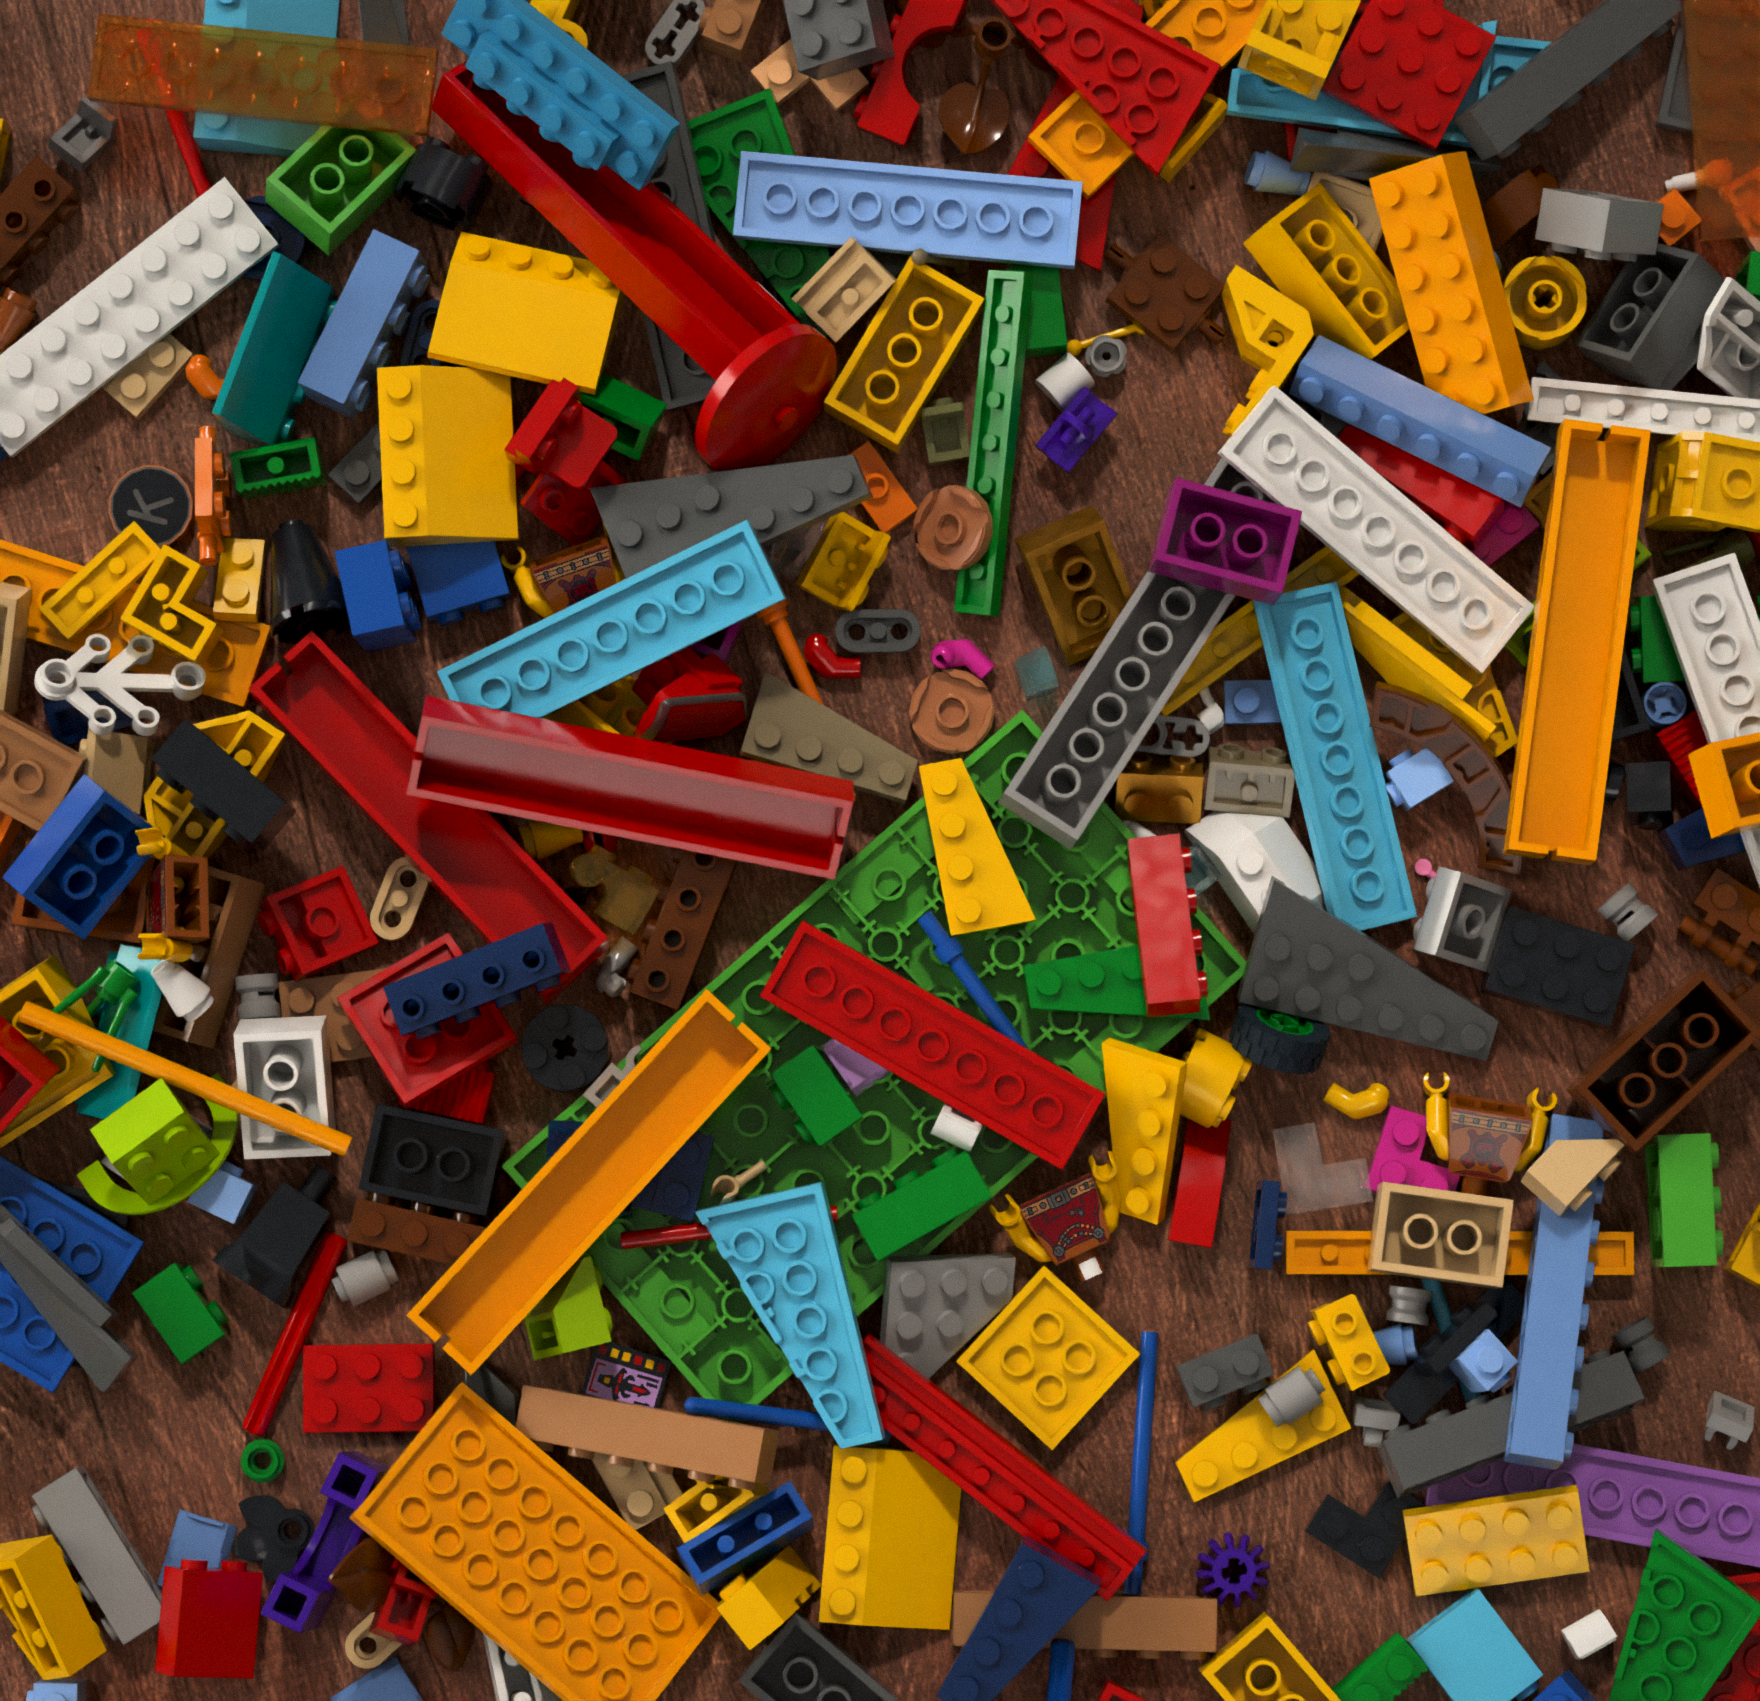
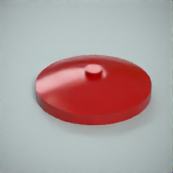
[695,324,837,472]

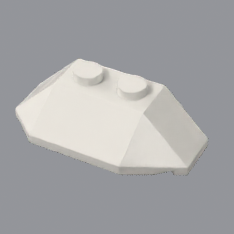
[1697,277,1760,400]
[1184,810,1326,935]

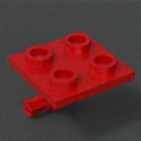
[515,461,628,546]

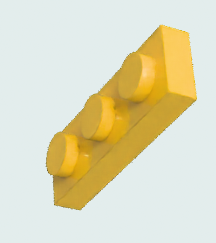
[39,521,161,642]

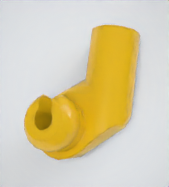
[1322,1082,1390,1119]

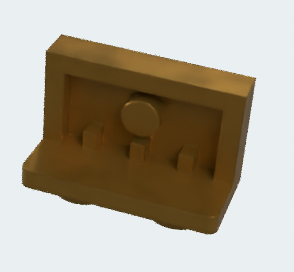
[1114,752,1204,824]

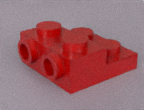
[257,866,379,982]

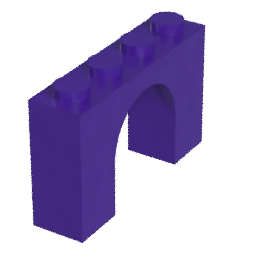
[260,1451,390,1633]

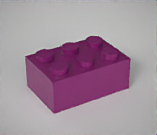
[1148,477,1302,605]

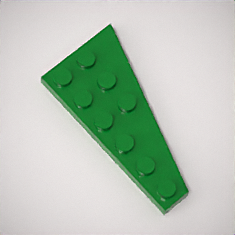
[689,88,858,339]
[1608,1528,1760,1701]

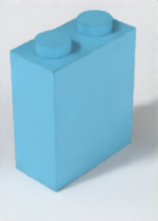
[1405,1588,1543,1701]

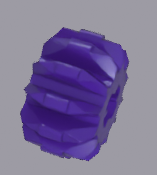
[1195,1532,1270,1608]

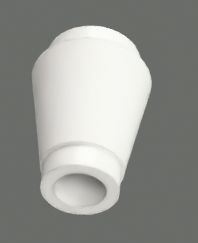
[150,960,214,1022]

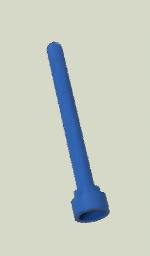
[684,1397,891,1447]

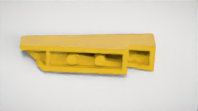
[1339,585,1498,743]

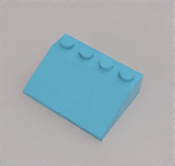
[193,0,341,156]

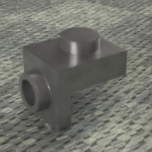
[48,95,118,173]

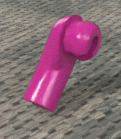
[930,639,996,680]

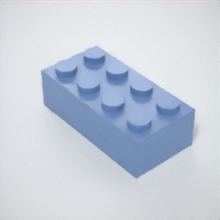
[297,229,430,420]

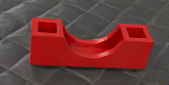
[854,0,968,149]

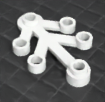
[34,634,206,736]

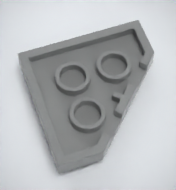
[880,1253,1016,1379]

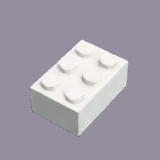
[233,1015,336,1159]

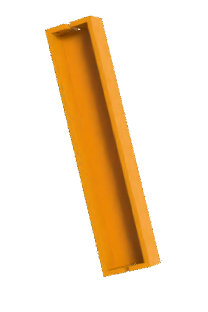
[1503,419,1651,866]
[406,989,772,1375]

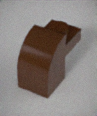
[1481,164,1561,252]

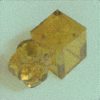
[570,844,660,935]

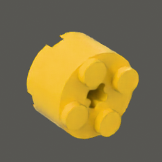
[1502,256,1587,351]
[1180,1028,1253,1129]

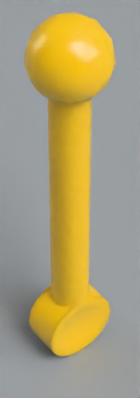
[1066,324,1146,356]

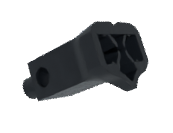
[212,1164,338,1310]

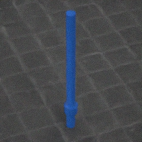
[917,910,1028,1048]
[1124,1331,1158,1595]

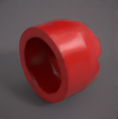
[583,830,618,858]

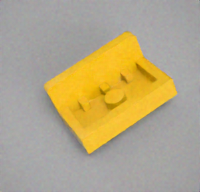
[795,512,891,612]
[1308,1294,1390,1391]

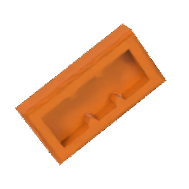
[848,440,918,534]

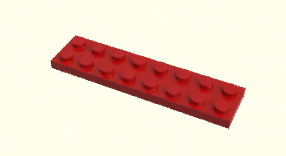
[760,920,1106,1170]

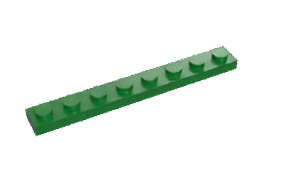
[954,270,1033,616]

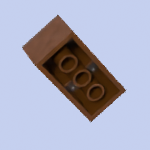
[1566,968,1760,1154]

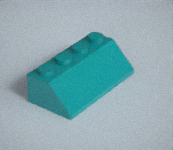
[73,944,162,1119]

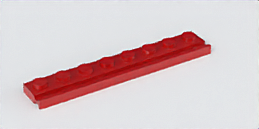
[863,1334,1148,1602]

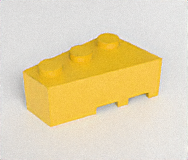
[0,1535,107,1680]
[716,1545,822,1650]

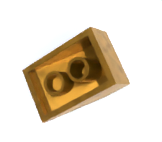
[1014,505,1133,666]

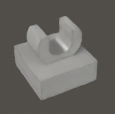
[1705,1391,1755,1450]
[1352,1396,1400,1448]

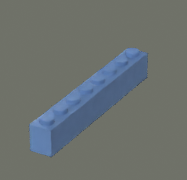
[1504,1114,1610,1470]

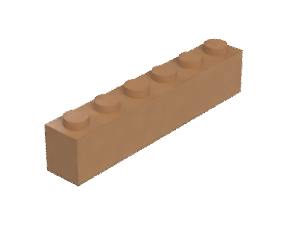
[516,1385,780,1490]
[953,1590,1217,1660]

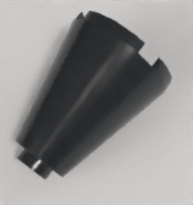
[270,520,351,644]

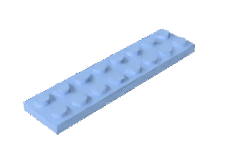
[733,151,1083,269]

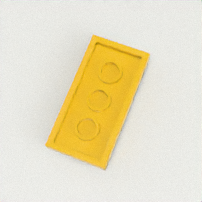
[1402,1485,1590,1597]

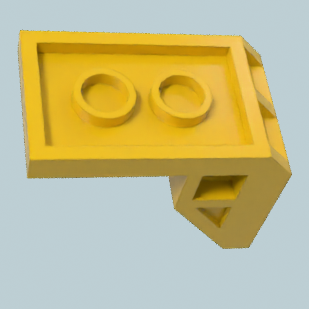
[1238,0,1361,101]
[1221,265,1314,443]
[1645,431,1760,533]

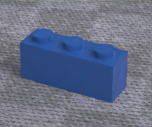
[677,1481,814,1596]

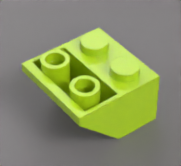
[524,1256,612,1361]

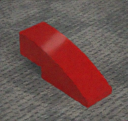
[1167,1118,1231,1248]
[369,1558,437,1646]

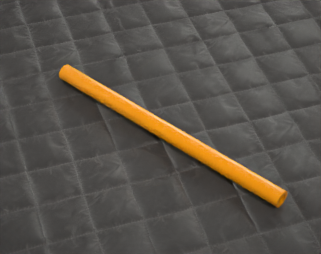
[18,1000,352,1157]

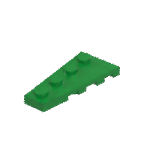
[1023,945,1210,1021]

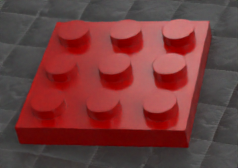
[1321,0,1497,151]
[337,932,517,1109]

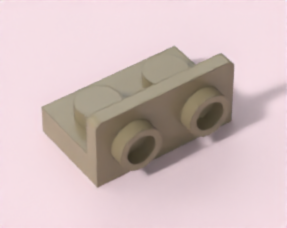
[1204,743,1295,818]

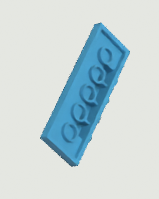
[441,0,680,191]

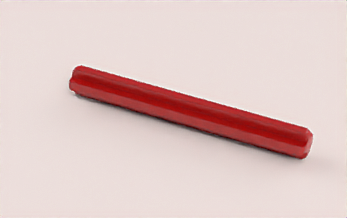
[242,1232,347,1436]

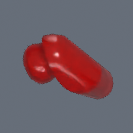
[803,634,861,678]

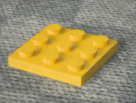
[956,1265,1140,1450]

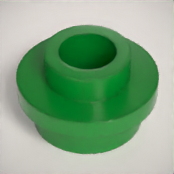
[241,1439,285,1483]

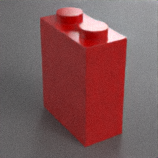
[155,1558,263,1679]

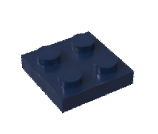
[1248,1180,1287,1270]

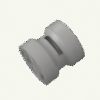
[1597,882,1658,942]
[235,973,281,1021]

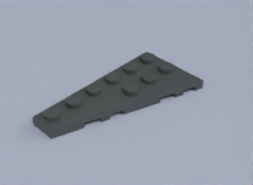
[590,455,873,579]
[1237,876,1499,1061]

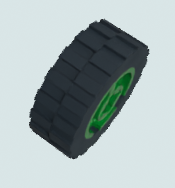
[1229,1003,1331,1074]

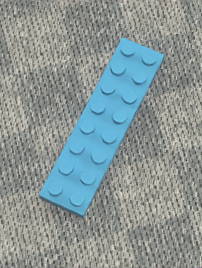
[437,520,787,718]
[1253,582,1417,931]

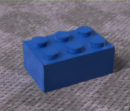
[334,540,422,653]
[2,774,166,940]

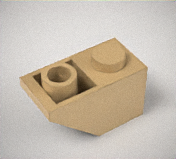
[1521,1139,1624,1217]

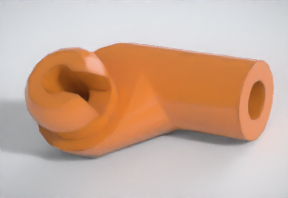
[185,354,224,400]

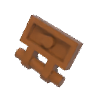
[1677,868,1760,976]

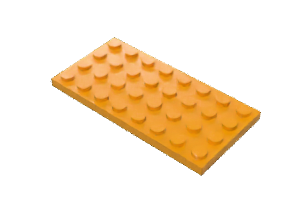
[349,1382,721,1701]

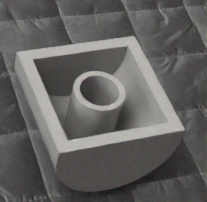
[1413,867,1512,972]

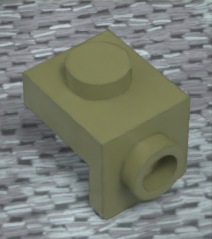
[921,398,970,466]

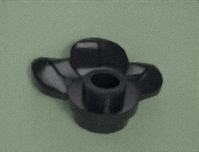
[230,1495,315,1582]

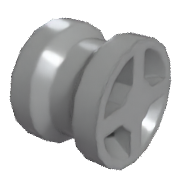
[1385,1285,1433,1326]

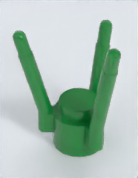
[52,959,140,1073]

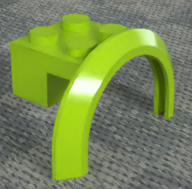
[77,1072,238,1215]

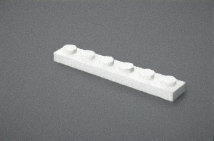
[1527,377,1760,442]

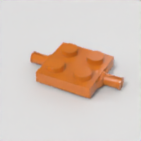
[195,426,232,566]

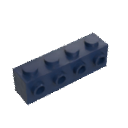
[383,923,571,1040]

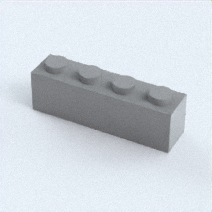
[32,1466,162,1645]

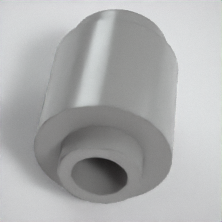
[331,1249,400,1307]
[1258,1366,1326,1428]

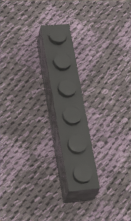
[1453,0,1684,161]
[1377,1350,1645,1499]

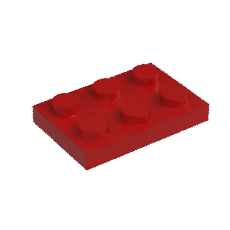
[303,1343,435,1433]

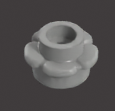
[1085,335,1127,377]

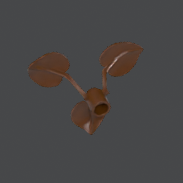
[895,0,1057,155]
[327,1537,476,1672]

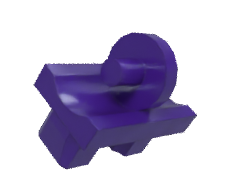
[1035,386,1118,474]

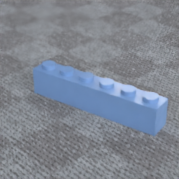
[1288,335,1551,507]

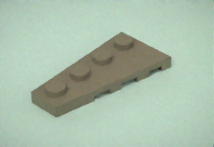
[740,671,918,804]

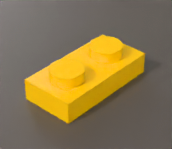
[213,538,267,623]

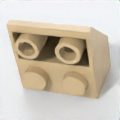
[79,728,155,820]

